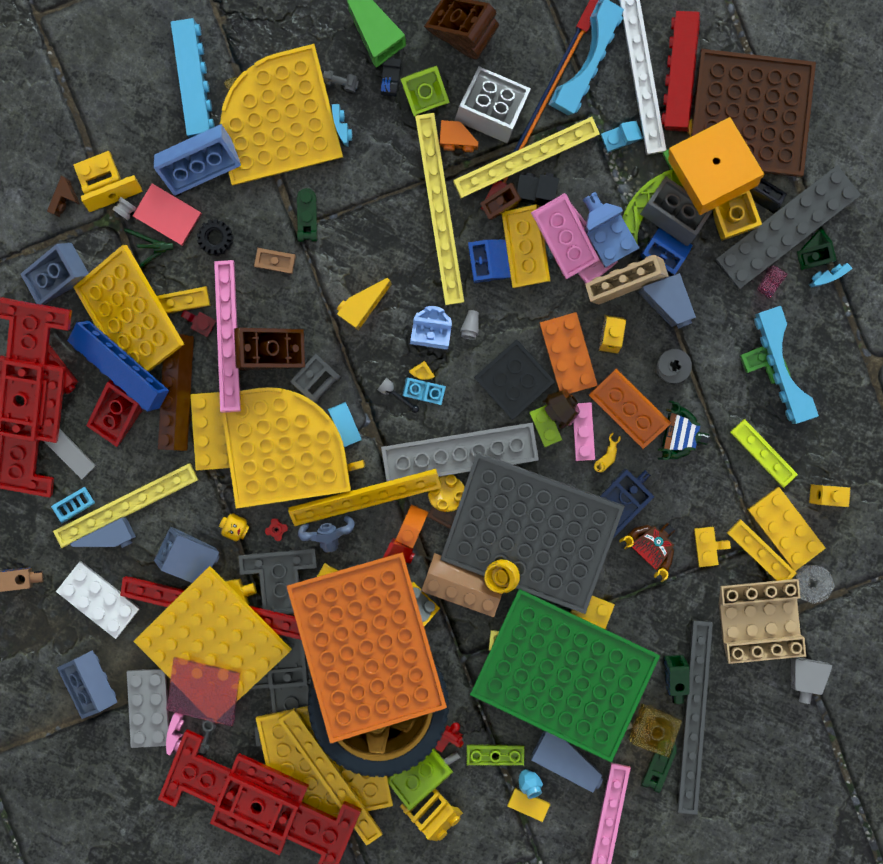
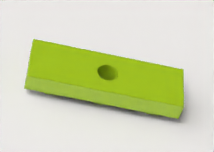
[467,745,524,765]

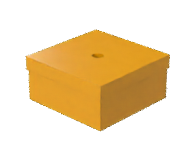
[668,117,764,215]

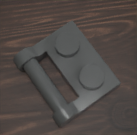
[290,354,341,404]

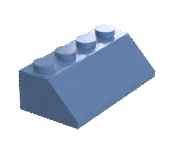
[154,124,241,196]

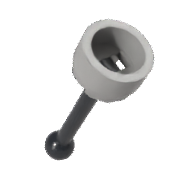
[377,378,419,413]

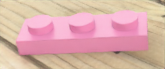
[573,402,595,461]

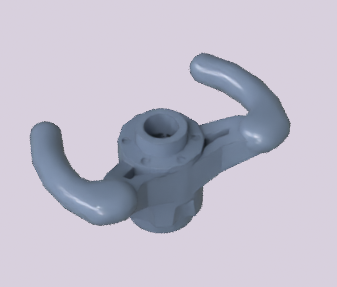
[298,516,355,552]

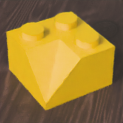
[713,190,762,241]

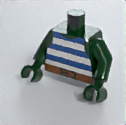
[658,401,709,460]

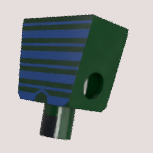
[664,655,690,704]

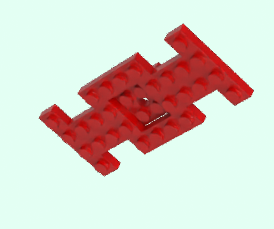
[0,297,72,498]
[158,729,362,864]

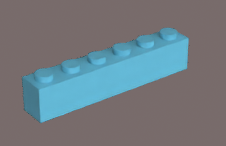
[171,18,215,138]

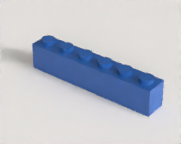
[67,321,169,412]

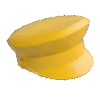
[484,559,520,594]

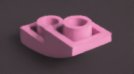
[166,711,185,755]

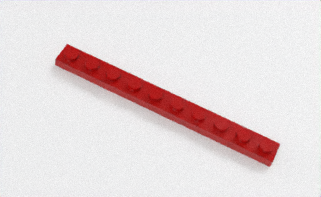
[120,576,301,640]

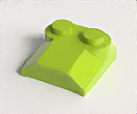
[400,66,450,116]

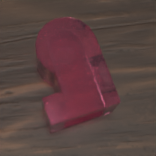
[757,265,788,298]

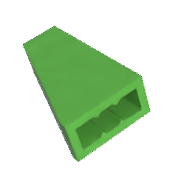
[347,0,406,67]

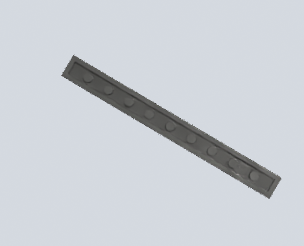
[677,620,713,815]

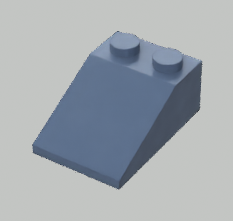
[21,243,89,305]

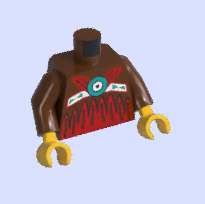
[619,523,675,582]

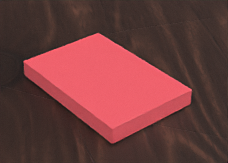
[133,184,202,246]

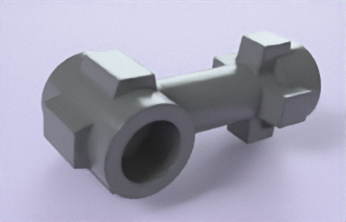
[323,70,359,93]
[199,717,218,754]

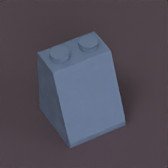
[638,273,696,329]
[154,526,219,583]

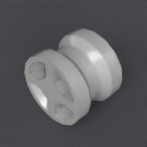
[112,197,137,220]

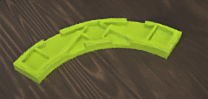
[622,169,683,244]

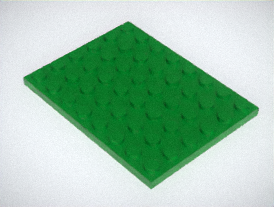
[470,589,660,763]

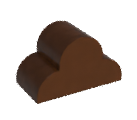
[424,0,499,59]
[234,328,305,370]

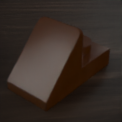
[47,176,80,217]
[480,183,521,220]

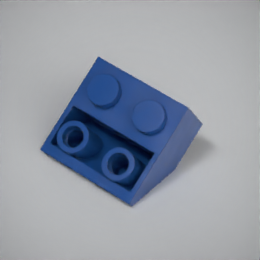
[639,228,693,277]
[468,240,511,283]

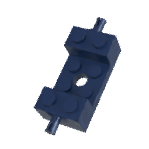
[600,469,654,538]

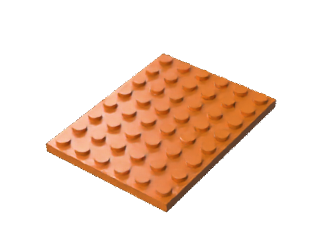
[287,552,447,744]

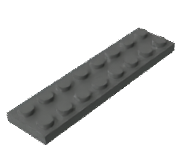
[715,165,861,290]

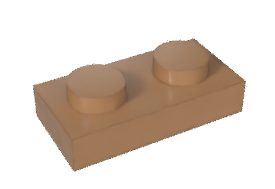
[254,248,296,274]

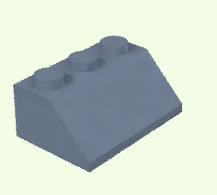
[57,650,117,719]

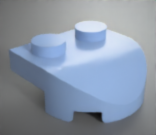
[410,306,452,350]

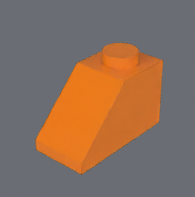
[395,504,429,548]

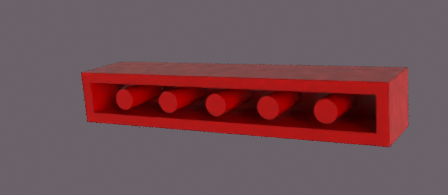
[661,11,700,132]

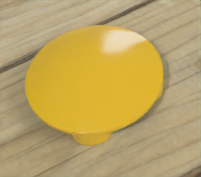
[428,475,465,512]

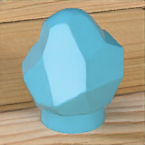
[519,769,543,799]

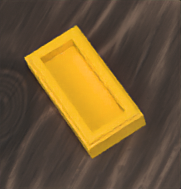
[507,788,550,822]

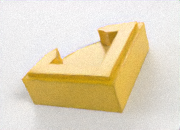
[409,361,435,380]
[347,460,365,472]

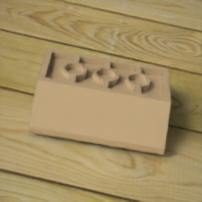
[719,579,806,664]

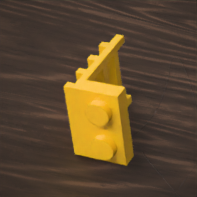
[400,788,463,841]

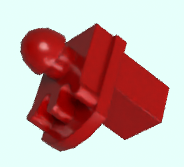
[435,722,464,753]

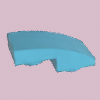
[332,104,352,147]
[809,263,852,288]
[402,377,446,405]
[328,402,362,447]

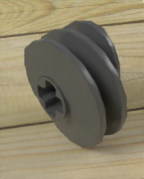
[656,349,692,384]

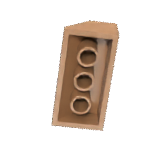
[421,553,502,617]

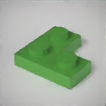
[739,346,791,384]

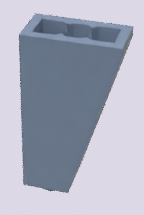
[530,731,603,793]

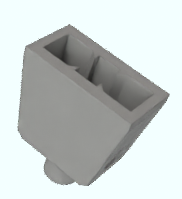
[791,657,832,704]

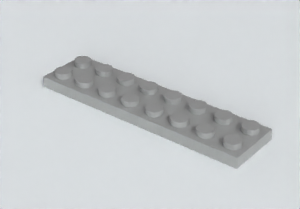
[381,423,539,481]

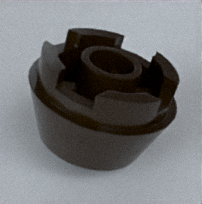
[542,390,580,429]

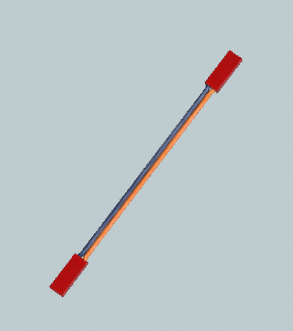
[481,0,599,210]

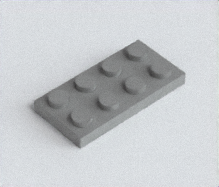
[127,669,169,748]

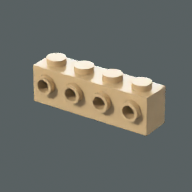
[585,255,669,305]

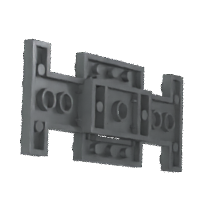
[239,548,317,746]

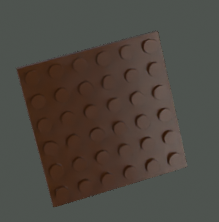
[691,49,816,177]

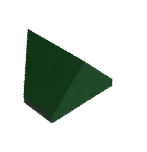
[797,227,837,270]

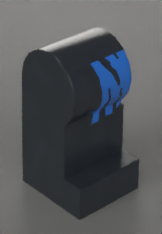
[381,58,402,97]

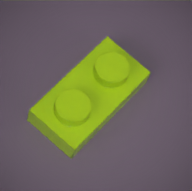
[529,405,562,447]

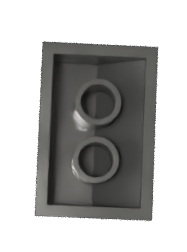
[640,176,713,247]

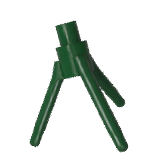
[124,228,173,268]

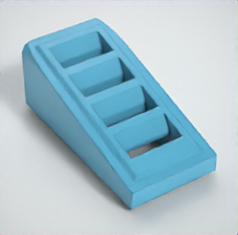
[51,487,95,524]

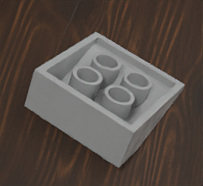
[455,66,531,143]

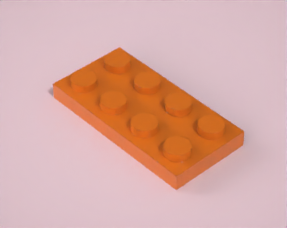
[539,312,598,394]
[589,369,671,449]

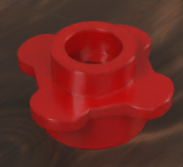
[265,518,288,541]

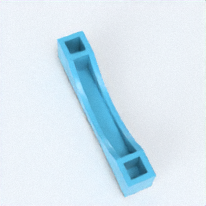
[549,0,624,115]
[754,306,819,424]

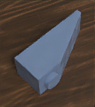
[70,517,136,548]

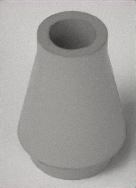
[460,310,479,340]

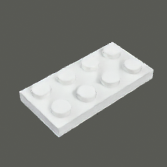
[56,561,141,639]

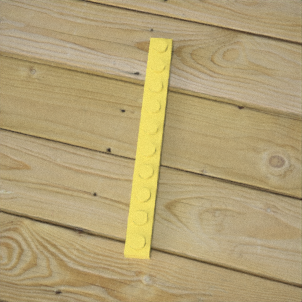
[415,113,464,306]

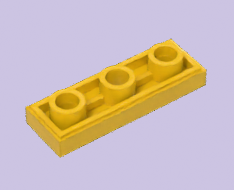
[81,175,143,212]

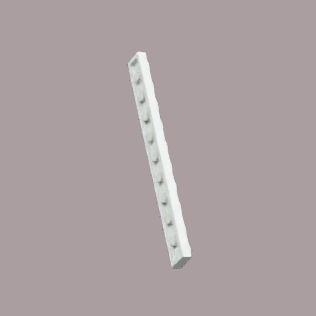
[619,0,666,155]

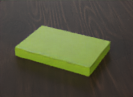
[388,748,453,811]

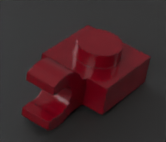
[181,310,217,337]

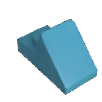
[600,121,643,153]

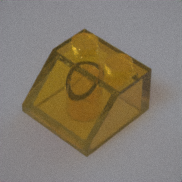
[629,703,682,758]

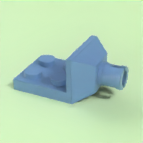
[583,192,639,268]

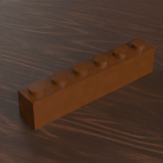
[158,334,194,451]

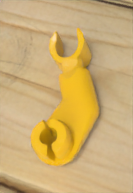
[594,433,621,473]

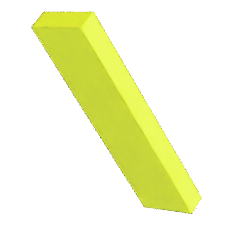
[730,419,798,488]

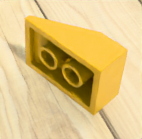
[337,278,392,331]

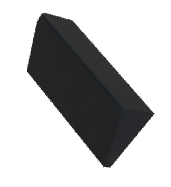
[750,178,787,213]

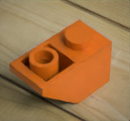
[440,120,478,152]

